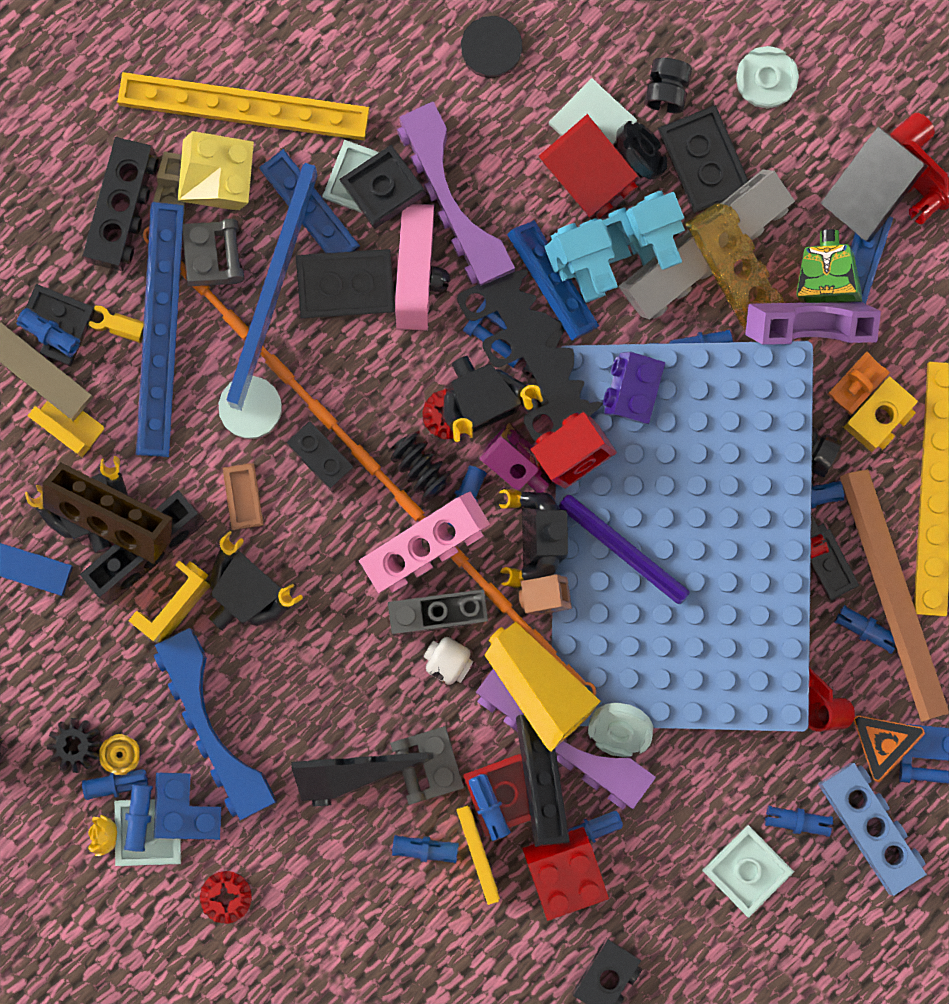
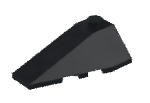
[291,752,433,807]

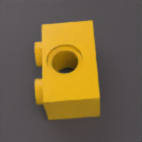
[843,376,918,452]

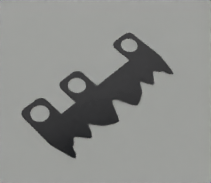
[457,270,603,441]

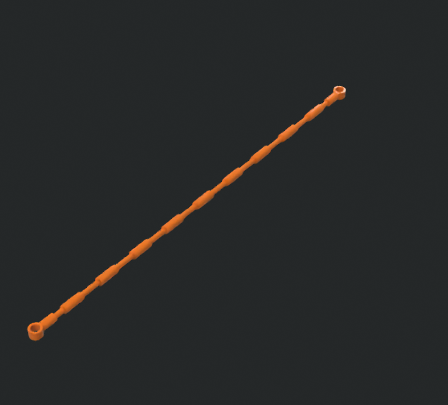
[143,226,596,696]

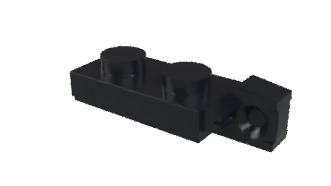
[811,515,859,601]

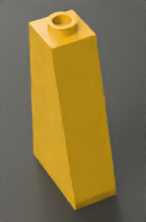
[485,621,601,752]

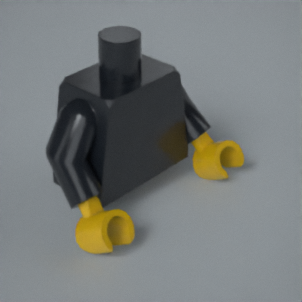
[443,356,543,442]
[25,456,128,554]
[499,489,568,588]
[208,531,303,631]

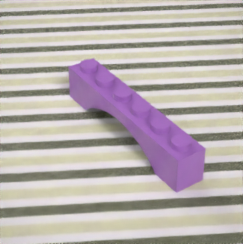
[397,101,515,286]
[476,669,656,810]

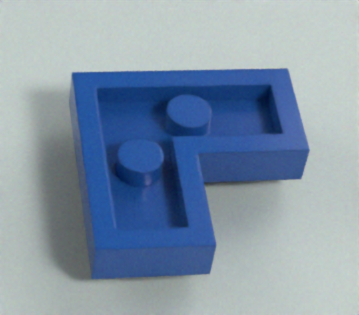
[153,773,221,840]

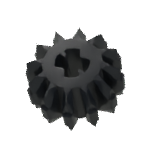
[47,718,103,773]

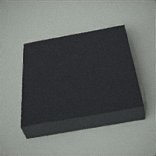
[339,145,427,229]

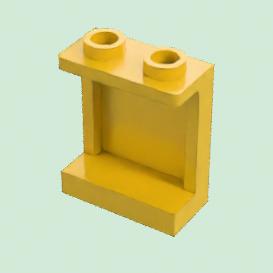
[128,560,210,643]

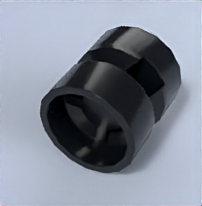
[644,58,692,114]
[812,426,842,478]

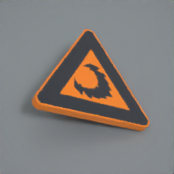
[854,716,925,782]

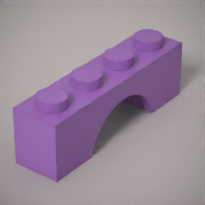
[745,302,881,345]

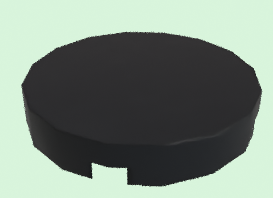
[461,16,522,78]
[616,121,667,180]

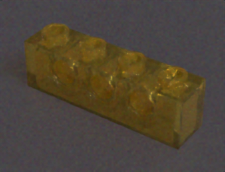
[685,203,784,331]

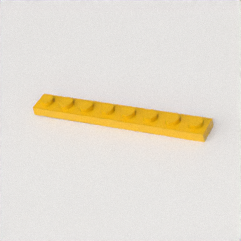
[117,72,370,141]
[914,362,949,617]

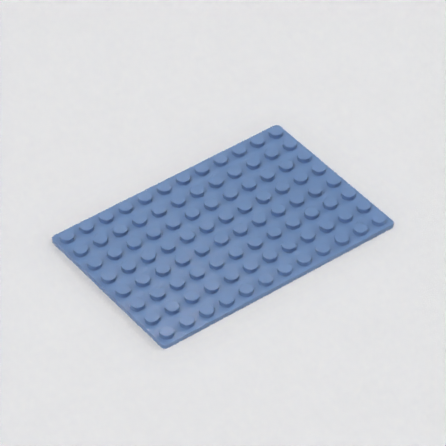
[552,341,813,732]

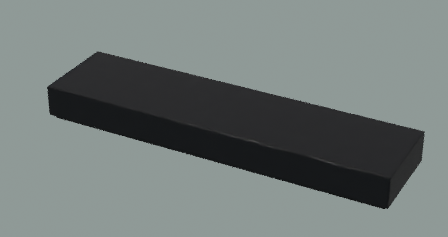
[516,715,570,847]

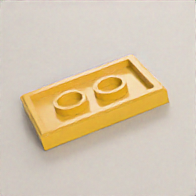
[456,805,500,905]

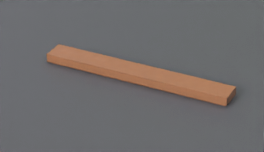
[840,469,949,722]

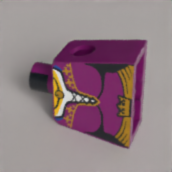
[479,422,552,493]

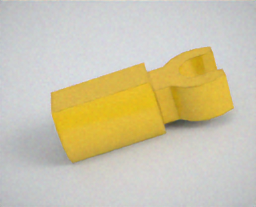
[88,306,144,343]

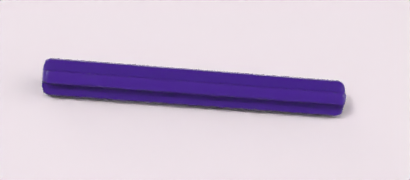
[559,494,690,604]

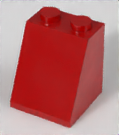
[539,114,640,220]

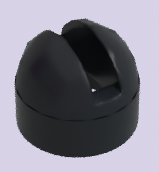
[429,266,451,292]

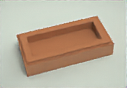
[222,463,264,531]

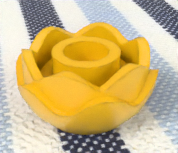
[99,734,140,775]
[88,815,117,856]

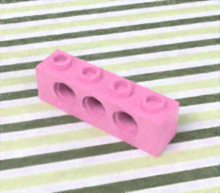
[359,492,490,593]

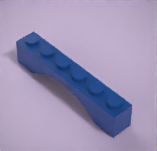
[154,628,277,820]

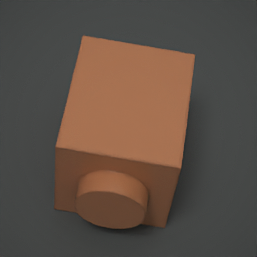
[519,575,572,616]

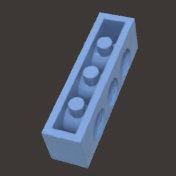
[818,763,927,896]

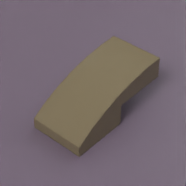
[153,152,186,217]

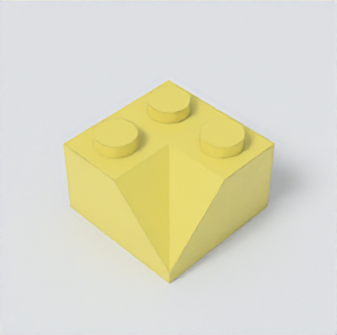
[178,131,254,210]

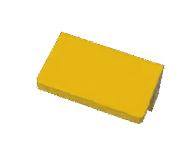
[27,401,105,458]

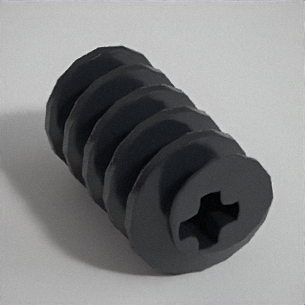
[388,430,452,503]

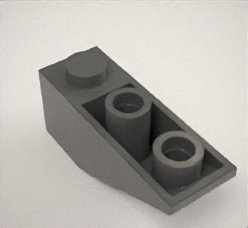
[388,589,488,636]

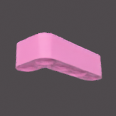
[395,204,434,331]

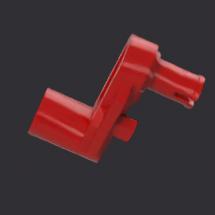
[890,113,949,224]
[808,667,855,732]

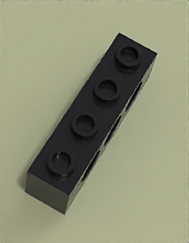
[82,137,159,271]
[80,490,207,605]

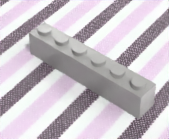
[618,169,795,320]

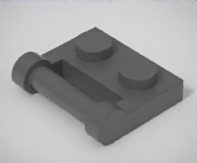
[182,219,245,287]
[390,726,464,805]

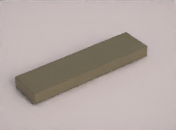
[0,322,94,421]

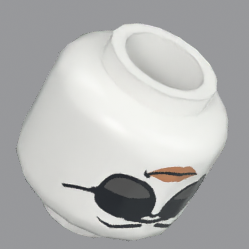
[423,637,473,685]

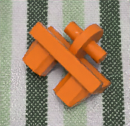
[827,351,891,415]

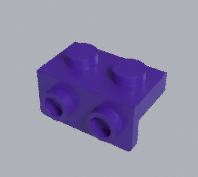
[603,351,665,424]

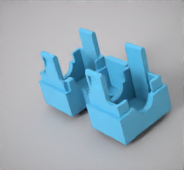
[545,190,685,303]

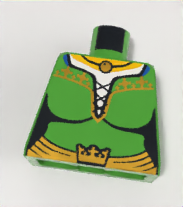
[797,229,862,303]

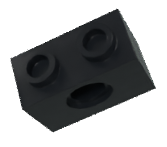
[286,421,356,493]
[572,937,642,1004]

